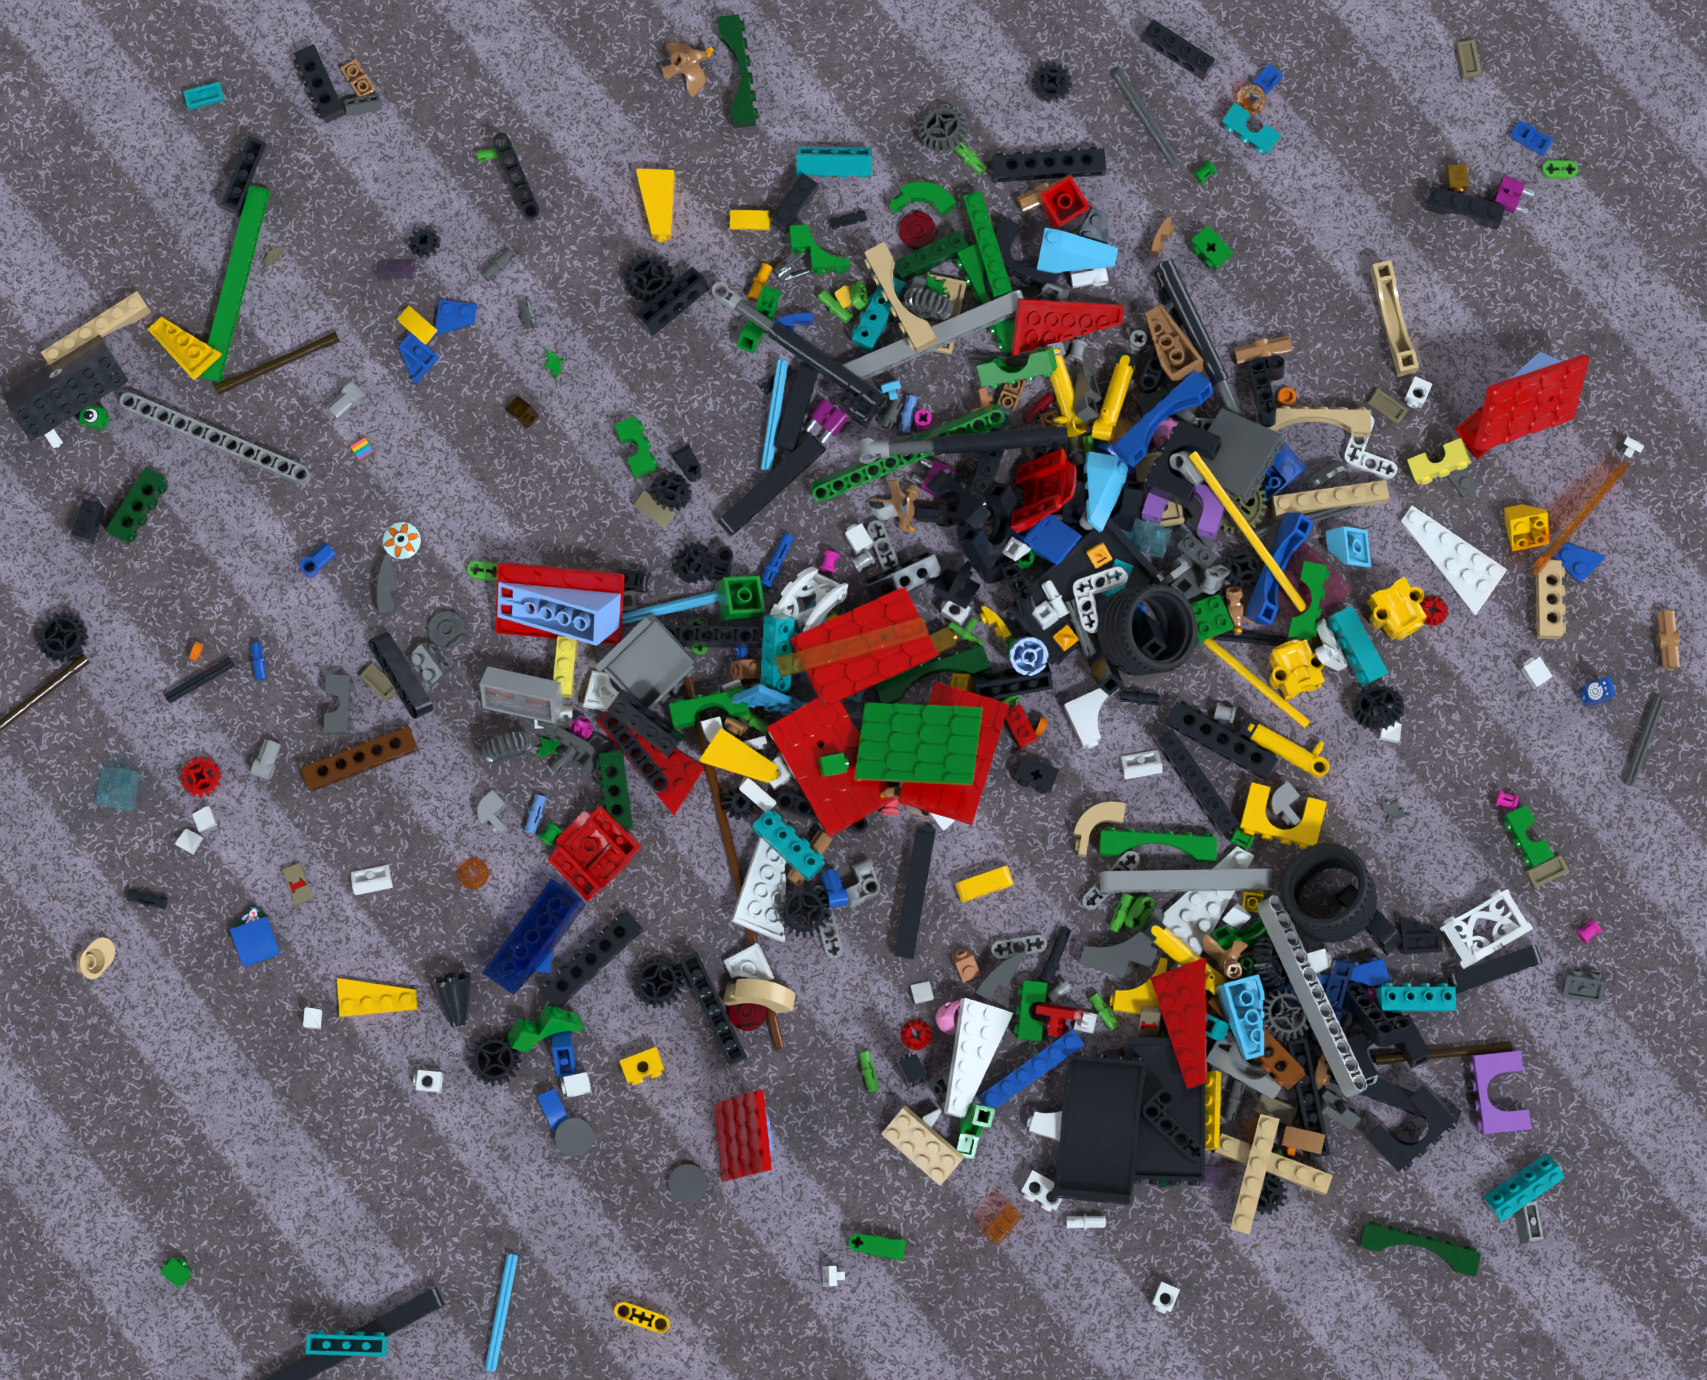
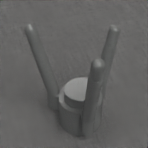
[773,253,811,282]

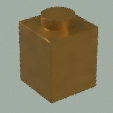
[1446,164,1469,194]
[929,627,958,655]

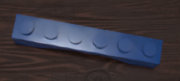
[1115,370,1213,467]
[1244,512,1313,625]
[1269,957,1390,1014]
[977,1029,1084,1110]

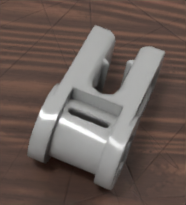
[1199,565,1231,594]

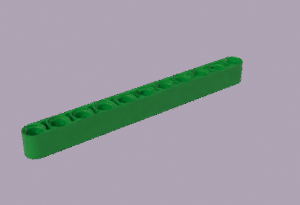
[200,185,270,382]
[810,404,1005,502]

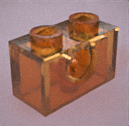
[983,1203,1023,1247]

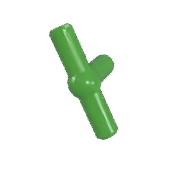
[948,617,983,647]

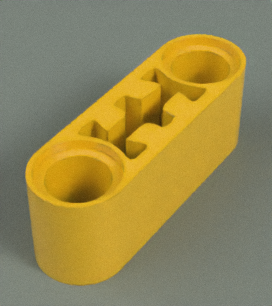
[955,866,1014,903]
[614,1302,670,1333]

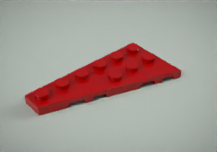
[1011,298,1124,356]
[598,711,705,816]
[1150,958,1207,1089]

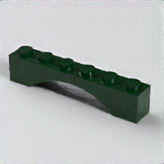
[717,14,759,129]
[874,645,991,704]
[1358,1221,1481,1277]

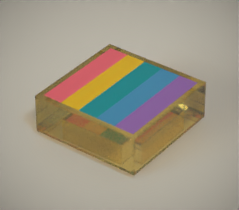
[349,436,376,463]

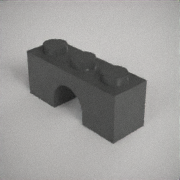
[324,675,354,735]

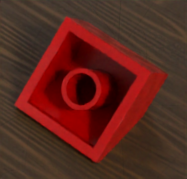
[1039,175,1090,230]

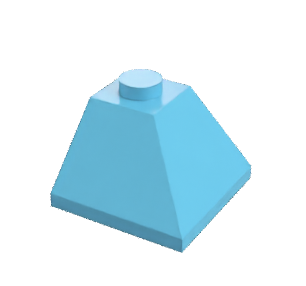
[1326,526,1371,568]

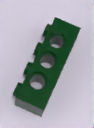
[894,230,968,282]
[105,467,168,545]
[596,750,633,829]

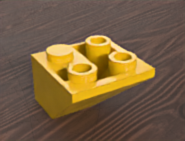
[1504,504,1549,552]

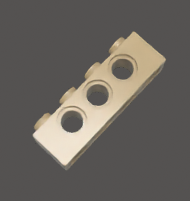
[1535,560,1566,639]

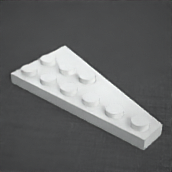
[1401,506,1507,617]
[731,819,787,943]
[1163,846,1254,955]
[944,998,1013,1118]

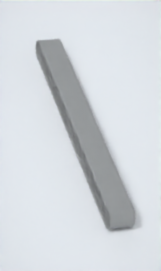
[836,290,1024,390]
[119,392,311,485]
[1258,895,1367,1098]

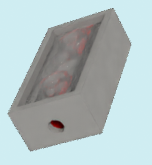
[480,666,563,724]

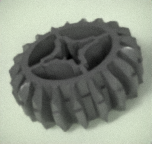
[918,104,969,153]
[902,287,953,322]
[481,731,533,765]
[1262,987,1310,1041]

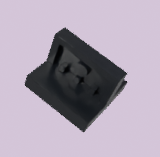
[932,561,981,609]

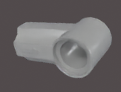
[326,382,366,419]
[1170,450,1204,486]
[251,739,281,780]

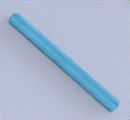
[761,359,788,471]
[622,591,719,625]
[485,1254,518,1372]

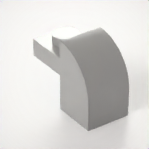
[1270,781,1301,827]
[477,789,508,836]

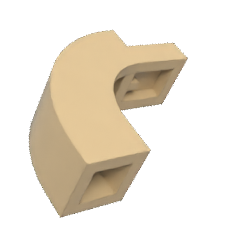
[1073,801,1126,857]
[723,979,796,1013]

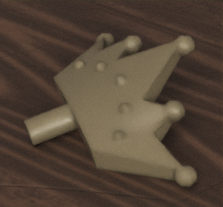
[264,246,289,272]

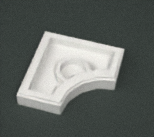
[583,670,620,712]
[724,943,774,981]

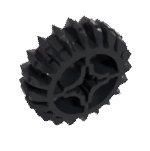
[624,253,675,303]
[36,611,89,663]
[1352,684,1405,732]
[778,885,831,938]
[1252,935,1289,988]
[631,956,684,1009]
[468,1033,521,1087]

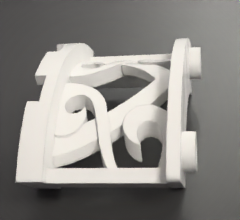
[770,567,848,637]
[1440,889,1533,969]

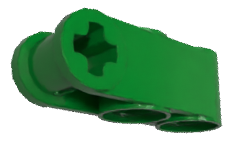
[848,1233,906,1261]

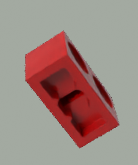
[1004,704,1038,750]

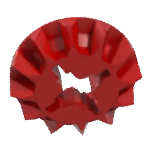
[1420,596,1448,626]
[901,1019,932,1050]

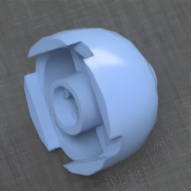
[1009,637,1048,676]

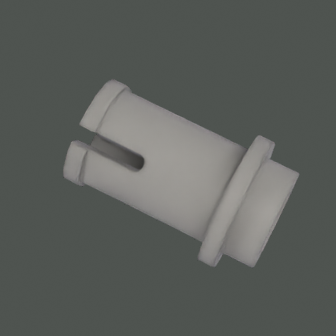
[1046,980,1071,1004]

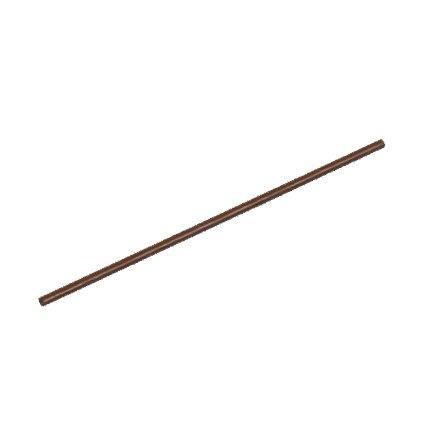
[669,621,784,1050]

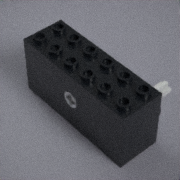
[2,334,129,448]

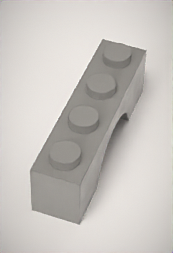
[1207,1037,1282,1100]

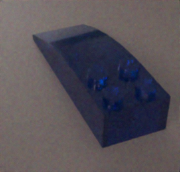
[483,878,586,995]

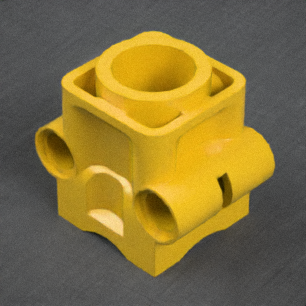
[1366,577,1427,641]
[1268,639,1325,701]

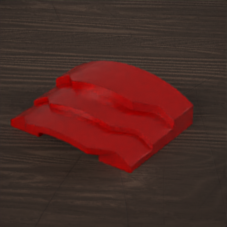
[1010,448,1076,533]
[548,806,643,901]

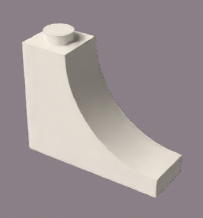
[1063,688,1119,749]
[1026,1111,1062,1141]

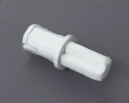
[1042,580,1069,618]
[1067,1214,1106,1230]

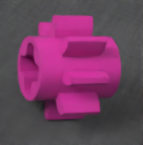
[568,716,594,740]

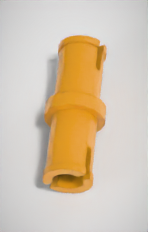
[746,263,773,302]

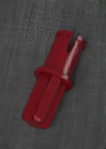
[1022,391,1055,424]

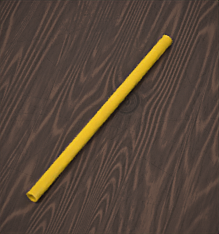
[1188,451,1308,613]
[1203,638,1311,729]

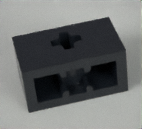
[71,499,106,544]
[1014,755,1059,794]

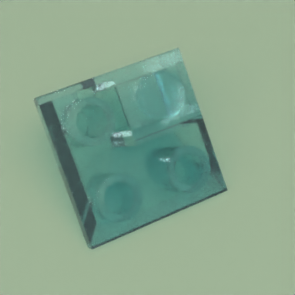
[1129,519,1172,558]
[94,767,141,812]

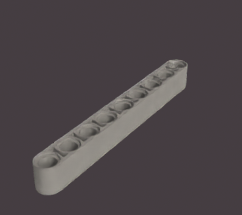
[1099,869,1273,893]

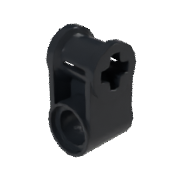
[672,444,702,482]
[708,546,734,581]
[615,569,651,593]

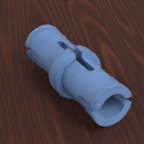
[898,395,918,435]
[523,794,547,835]

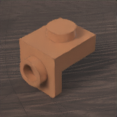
[971,388,993,413]
[731,659,761,681]
[951,949,981,983]

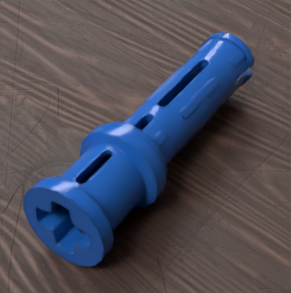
[760,533,795,590]

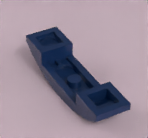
[1324,960,1355,1022]

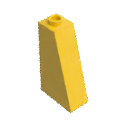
[636,169,675,243]
[699,728,780,783]

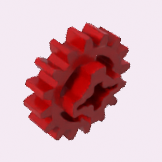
[180,756,223,799]

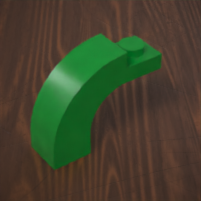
[889,181,956,218]
[737,285,782,354]
[955,1103,995,1159]

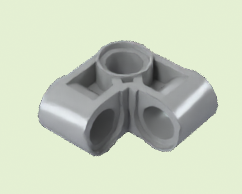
[846,858,880,908]

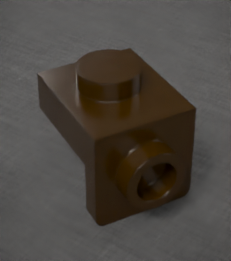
[505,396,539,429]

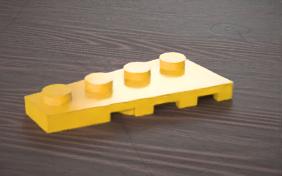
[148,317,222,380]
[337,978,418,1017]
[1205,1070,1221,1151]

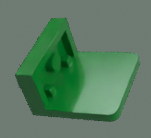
[1190,595,1233,647]

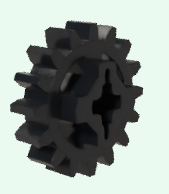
[1031,62,1072,104]
[650,472,692,512]
[674,542,714,584]
[1224,547,1264,589]
[1256,1173,1287,1215]

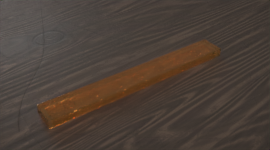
[1529,460,1629,578]
[775,617,929,678]

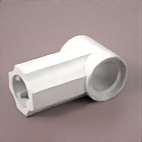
[1070,268,1109,288]

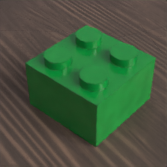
[716,576,766,621]

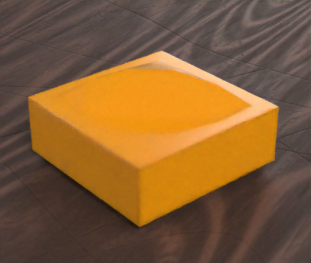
[1086,542,1112,568]
[1052,625,1079,652]

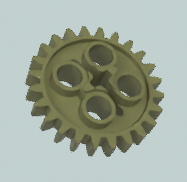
[1219,484,1268,535]

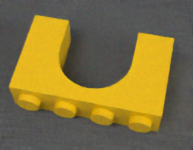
[1239,782,1327,850]

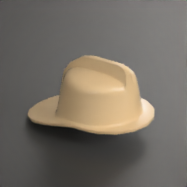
[76,937,115,980]

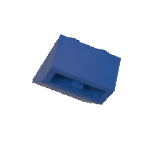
[1253,440,1308,505]
[1013,514,1082,565]

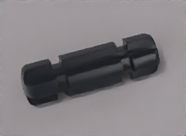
[830,211,867,229]
[760,365,793,394]

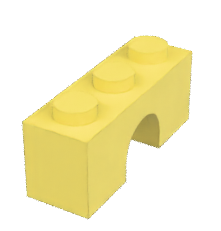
[1407,438,1472,485]
[553,636,578,698]

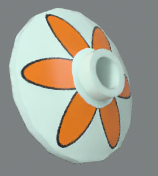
[383,522,421,559]

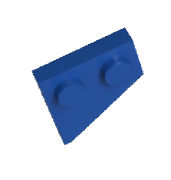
[434,300,477,336]
[398,333,440,385]
[1094,441,1136,475]
[1552,543,1606,584]

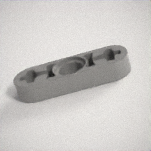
[868,520,899,571]
[991,935,1047,959]

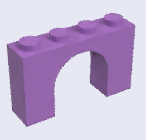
[1142,476,1229,540]
[1469,1051,1532,1135]

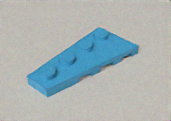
[732,684,807,716]

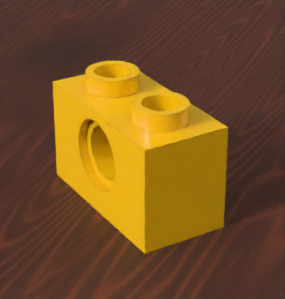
[620,1047,665,1086]

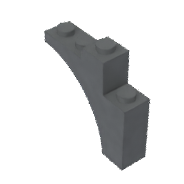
[1079,907,1165,978]

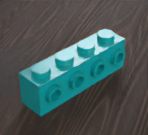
[797,146,872,178]
[850,277,906,353]
[1327,606,1388,687]
[760,613,794,693]
[752,809,825,882]
[1375,983,1456,1012]
[1483,1153,1565,1222]
[306,1330,389,1357]

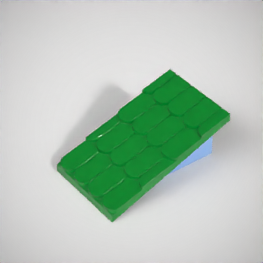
[854,703,982,785]

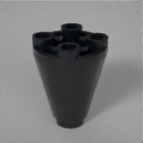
[432,972,471,1027]

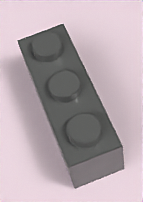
[345,94,382,116]
[911,276,926,289]

